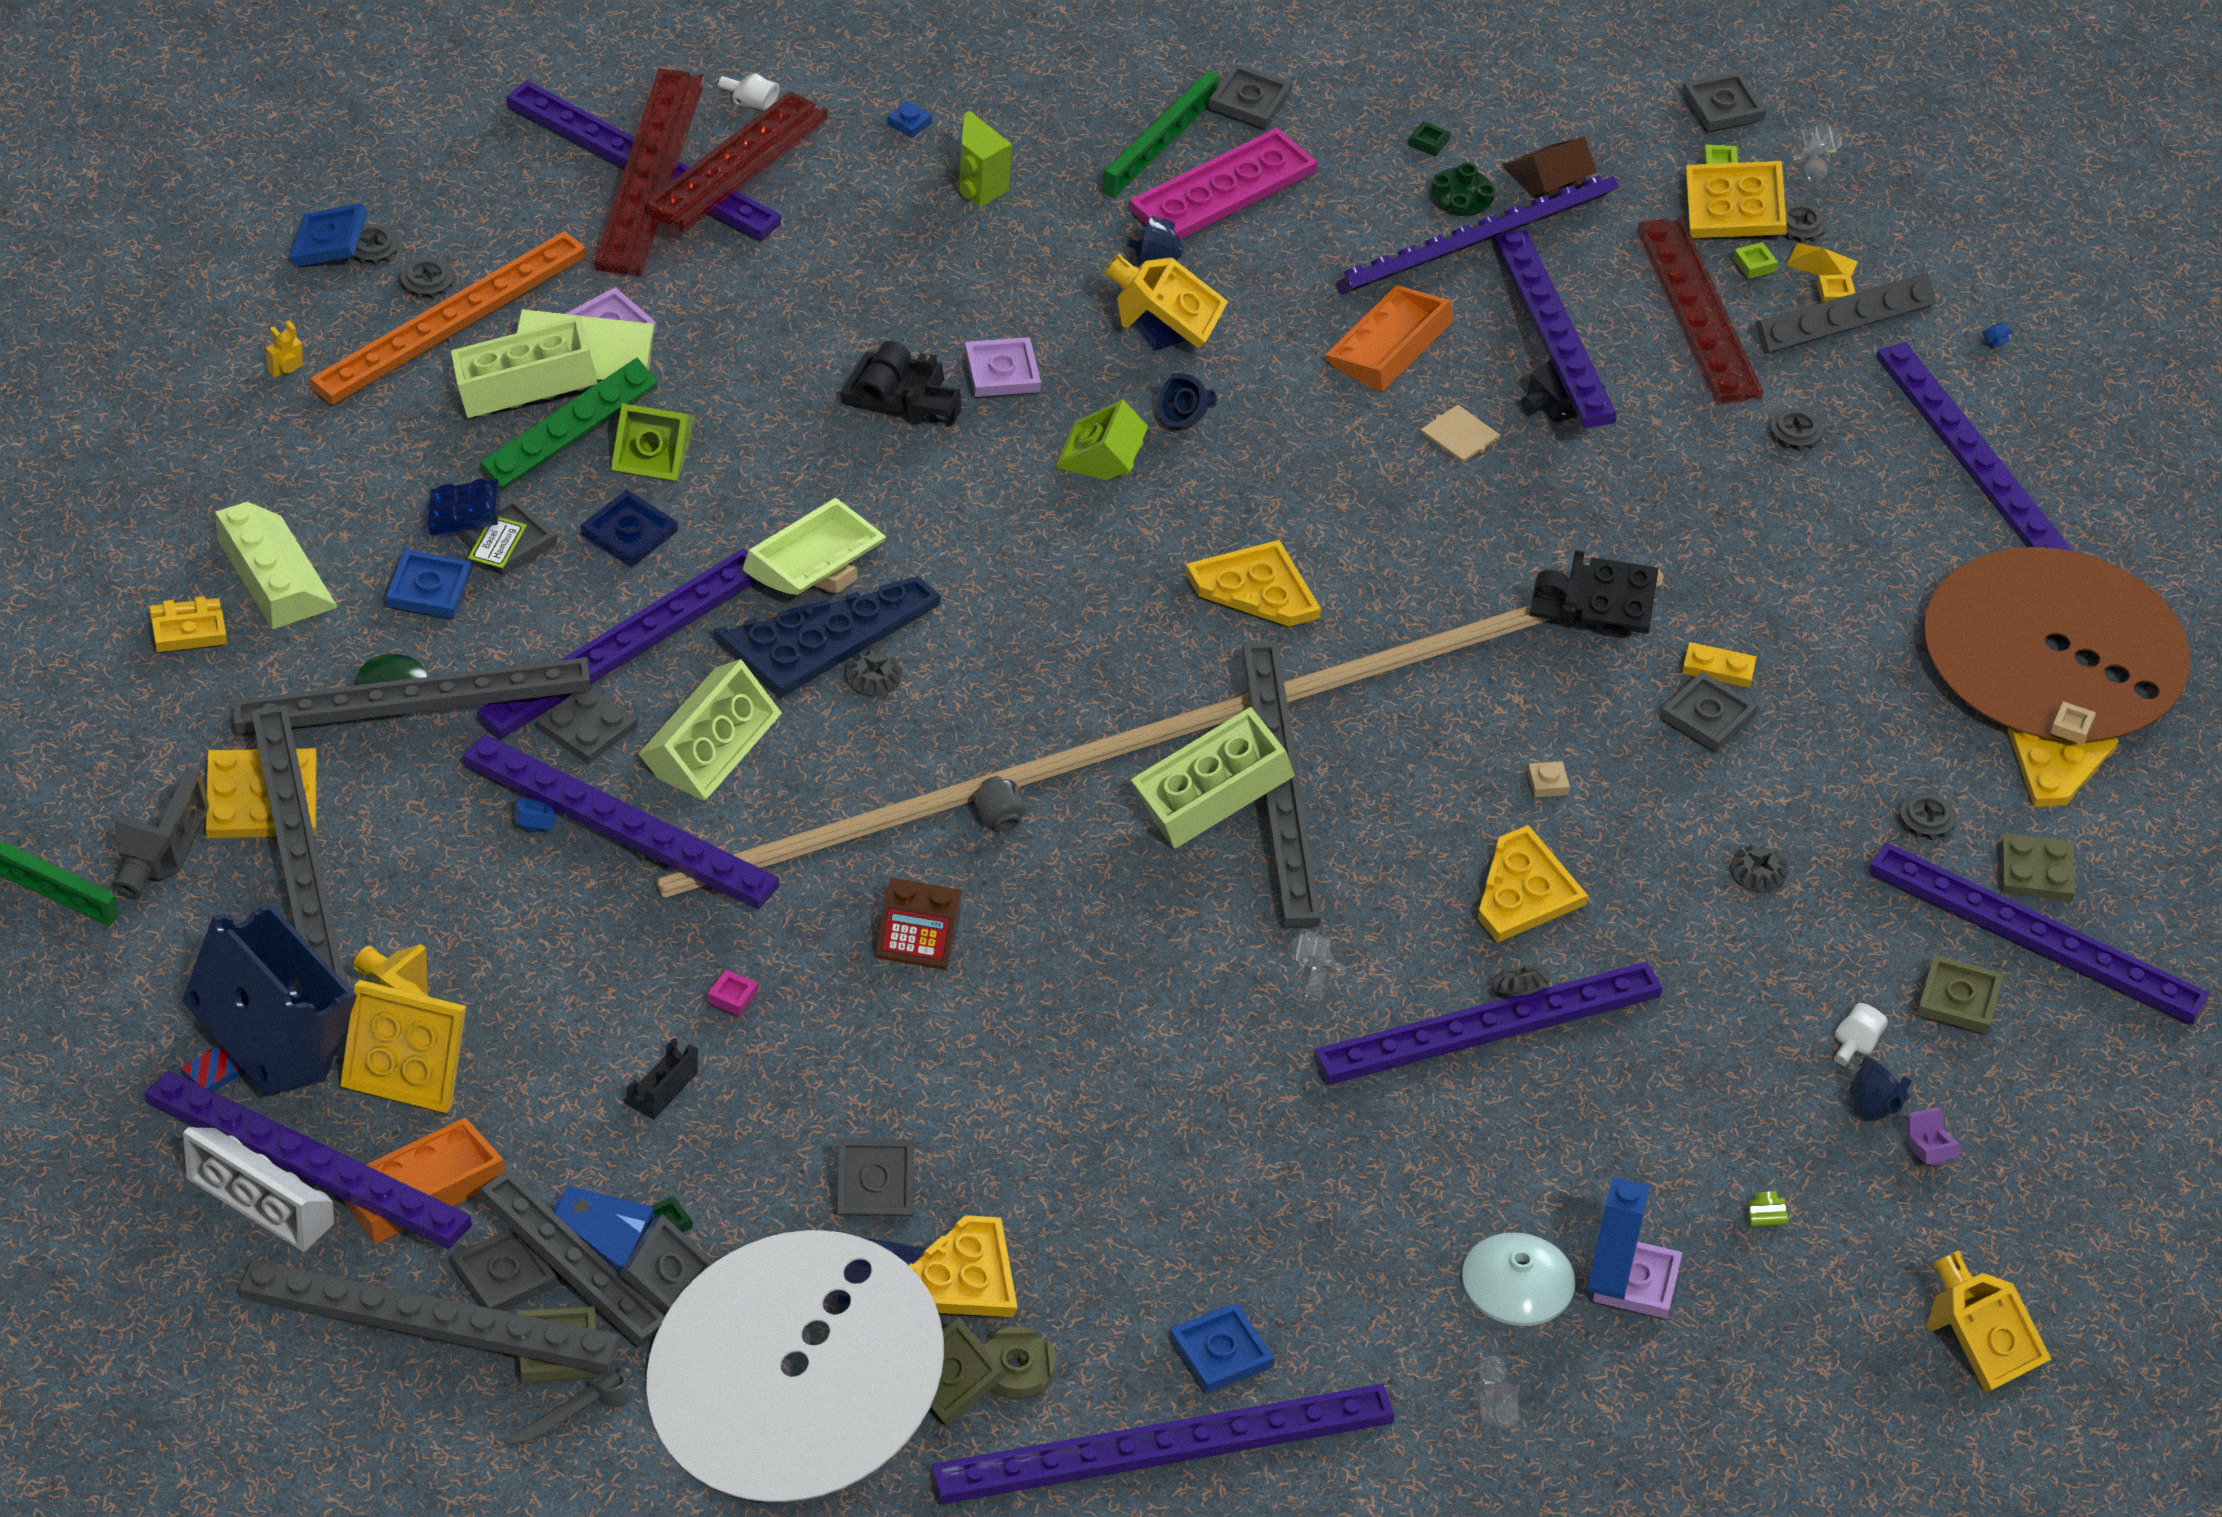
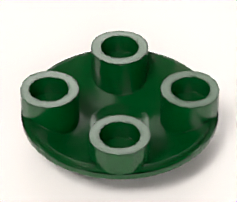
[1431,162,1495,215]
[356,654,427,685]

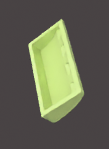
[517,309,655,383]
[742,498,886,595]

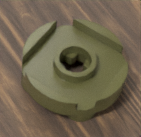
[983,1327,1056,1398]

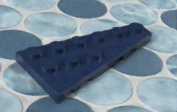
[714,576,941,698]

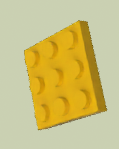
[1686,161,1787,238]
[206,748,317,838]
[340,980,467,1113]

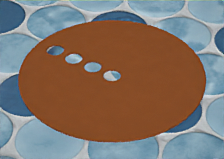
[1924,547,2190,741]

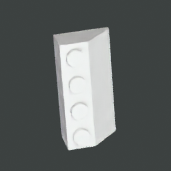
[183,1127,334,1252]

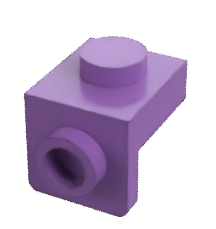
[1906,1107,1960,1165]

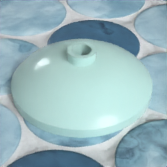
[1462,1232,1576,1326]

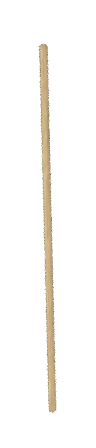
[657,566,1664,898]

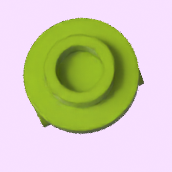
[1748,1191,1788,1227]

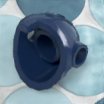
[1127,216,1183,267]
[1158,373,1217,428]
[1850,1057,1912,1121]

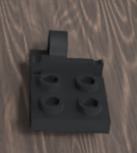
[840,341,962,427]
[1530,550,1659,638]

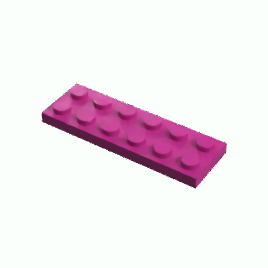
[1129,128,1318,240]

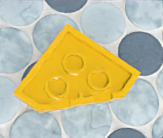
[1185,540,1321,627]
[2008,727,2119,807]
[1478,825,1588,943]
[908,1215,1018,1317]

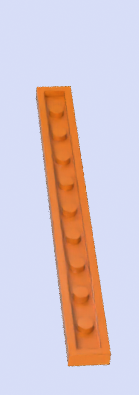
[310,231,586,405]

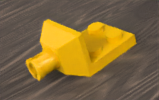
[1102,253,1228,349]
[353,944,429,997]
[1927,1250,2051,1393]

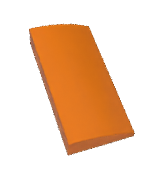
[1325,285,1453,392]
[342,1118,505,1244]

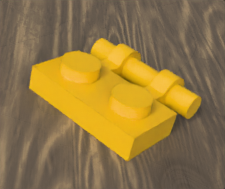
[149,596,227,653]

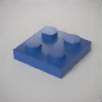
[289,203,368,267]
[386,549,472,619]
[1169,1302,1274,1394]

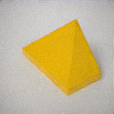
[1787,243,1858,277]

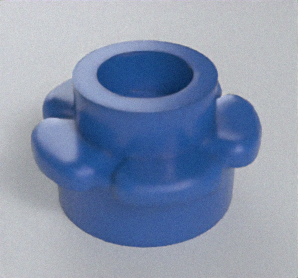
[1981,321,2013,348]

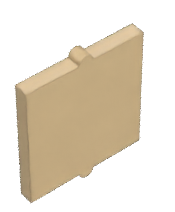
[1420,405,1500,463]

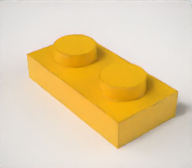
[1682,642,1757,688]

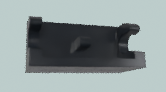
[624,1038,698,1120]

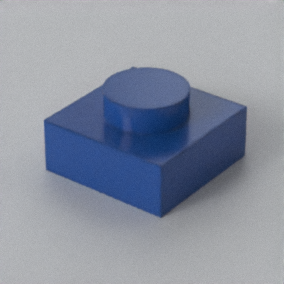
[887,101,932,138]
[513,797,555,831]

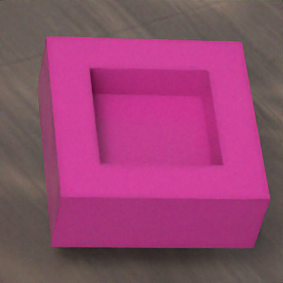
[708,969,758,1017]

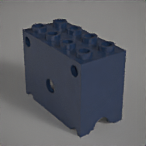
[182,904,357,1094]

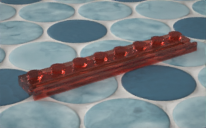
[594,68,705,276]
[644,91,828,232]
[1637,217,1763,404]

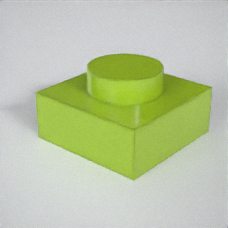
[1703,144,1738,164]
[1733,242,1778,279]

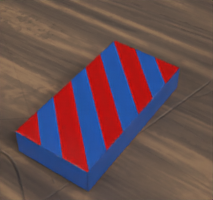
[181,1044,245,1092]

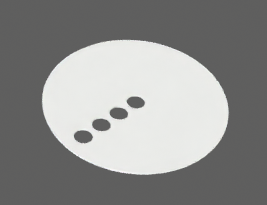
[646,1230,944,1502]

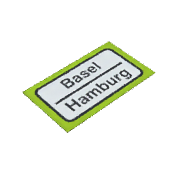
[467,515,527,568]

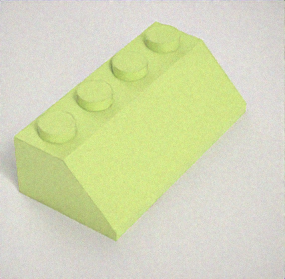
[451,316,598,418]
[215,501,337,629]
[639,659,782,801]
[1131,707,1295,849]

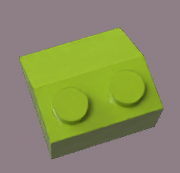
[959,111,1012,207]
[1056,399,1148,481]
[611,403,694,481]

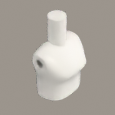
[718,73,780,112]
[1834,1003,1888,1066]

